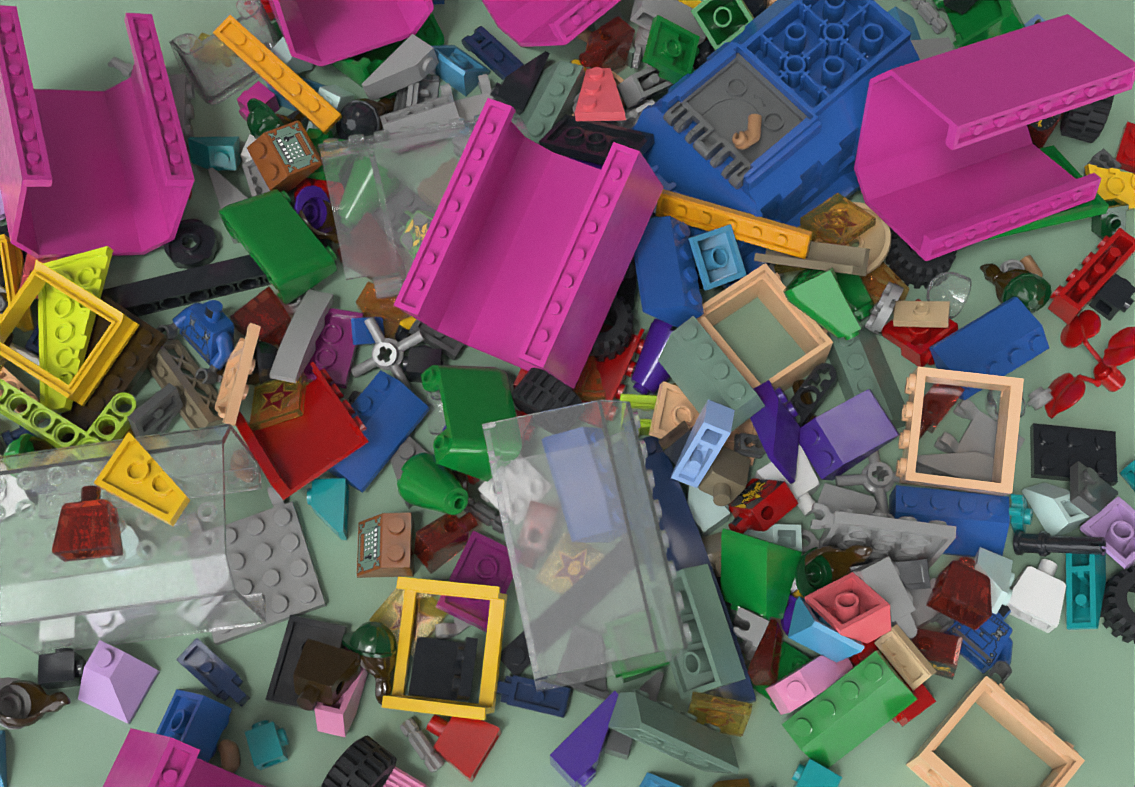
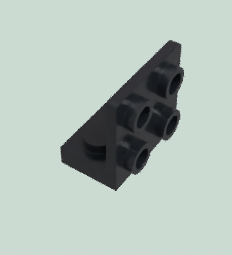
[409,637,478,702]

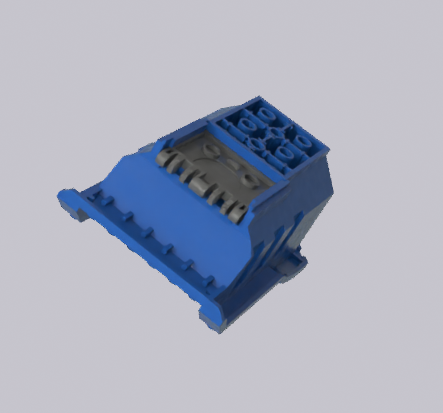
[630,0,920,289]

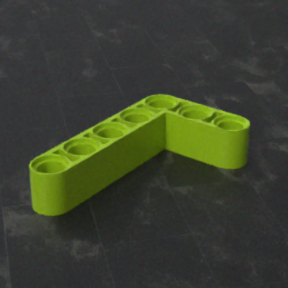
[0,379,138,468]

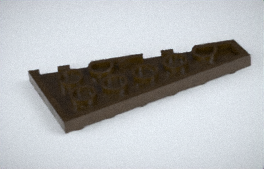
[52,294,169,457]

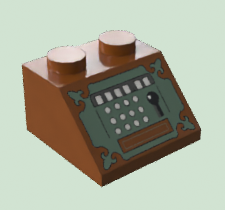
[247,120,324,193]
[357,513,415,578]

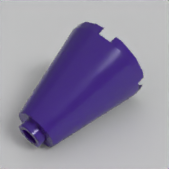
[631,319,674,395]

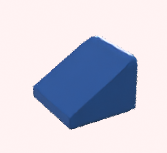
[351,317,385,345]

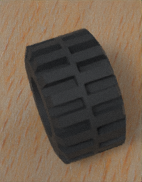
[1060,95,1114,143]
[885,232,957,289]
[587,293,633,362]
[511,368,585,435]
[1100,566,1135,644]
[321,735,397,787]

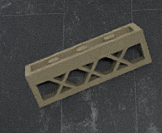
[754,241,870,276]
[147,339,224,440]

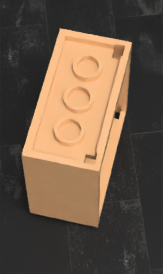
[697,263,833,391]
[896,367,1024,496]
[906,676,1085,787]

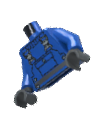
[157,300,235,384]
[930,603,1013,684]

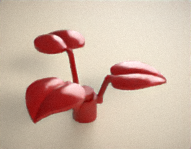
[1045,310,1135,419]

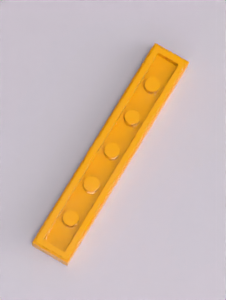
[213,15,342,134]
[655,189,812,259]

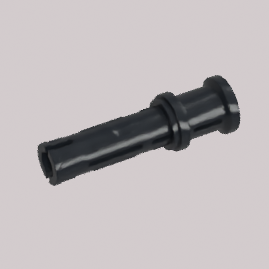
[1013,530,1106,557]

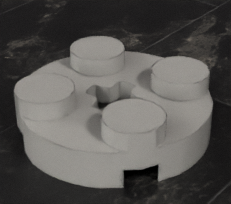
[864,282,904,335]

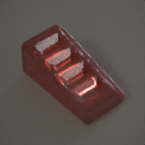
[748,619,783,686]

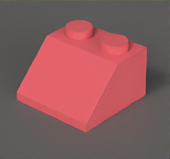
[804,572,891,643]

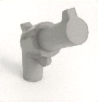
[108,57,133,79]

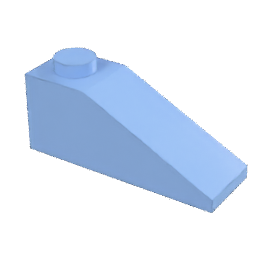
[671,399,735,488]

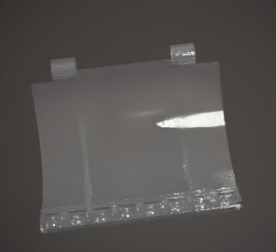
[318,112,531,300]

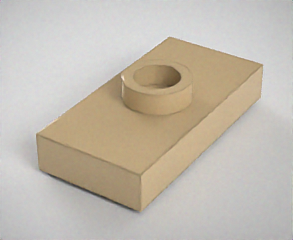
[893,301,950,328]
[874,624,937,690]

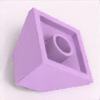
[1080,496,1135,569]
[78,640,160,724]

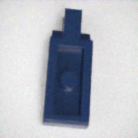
[176,638,250,707]
[497,675,570,718]

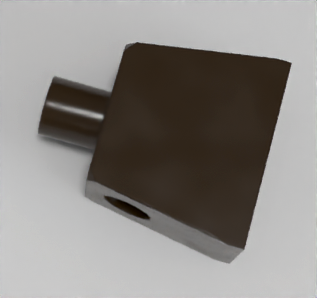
[293,638,360,711]

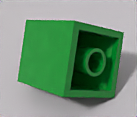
[691,0,755,50]
[721,528,802,622]

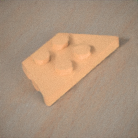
[214,323,261,426]

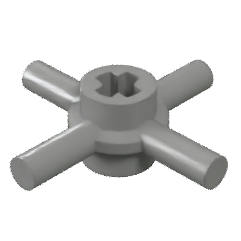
[351,316,425,389]
[835,450,920,513]

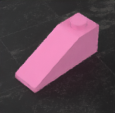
[315,647,368,737]
[765,654,854,715]

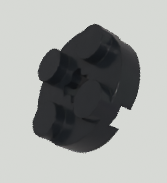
[164,219,218,269]

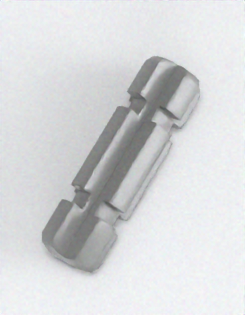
[910,0,948,34]
[400,718,444,773]

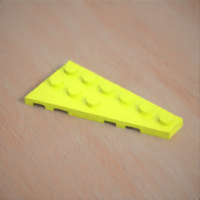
[38,246,113,414]

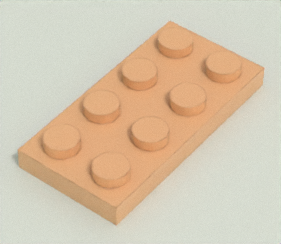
[649,381,757,467]

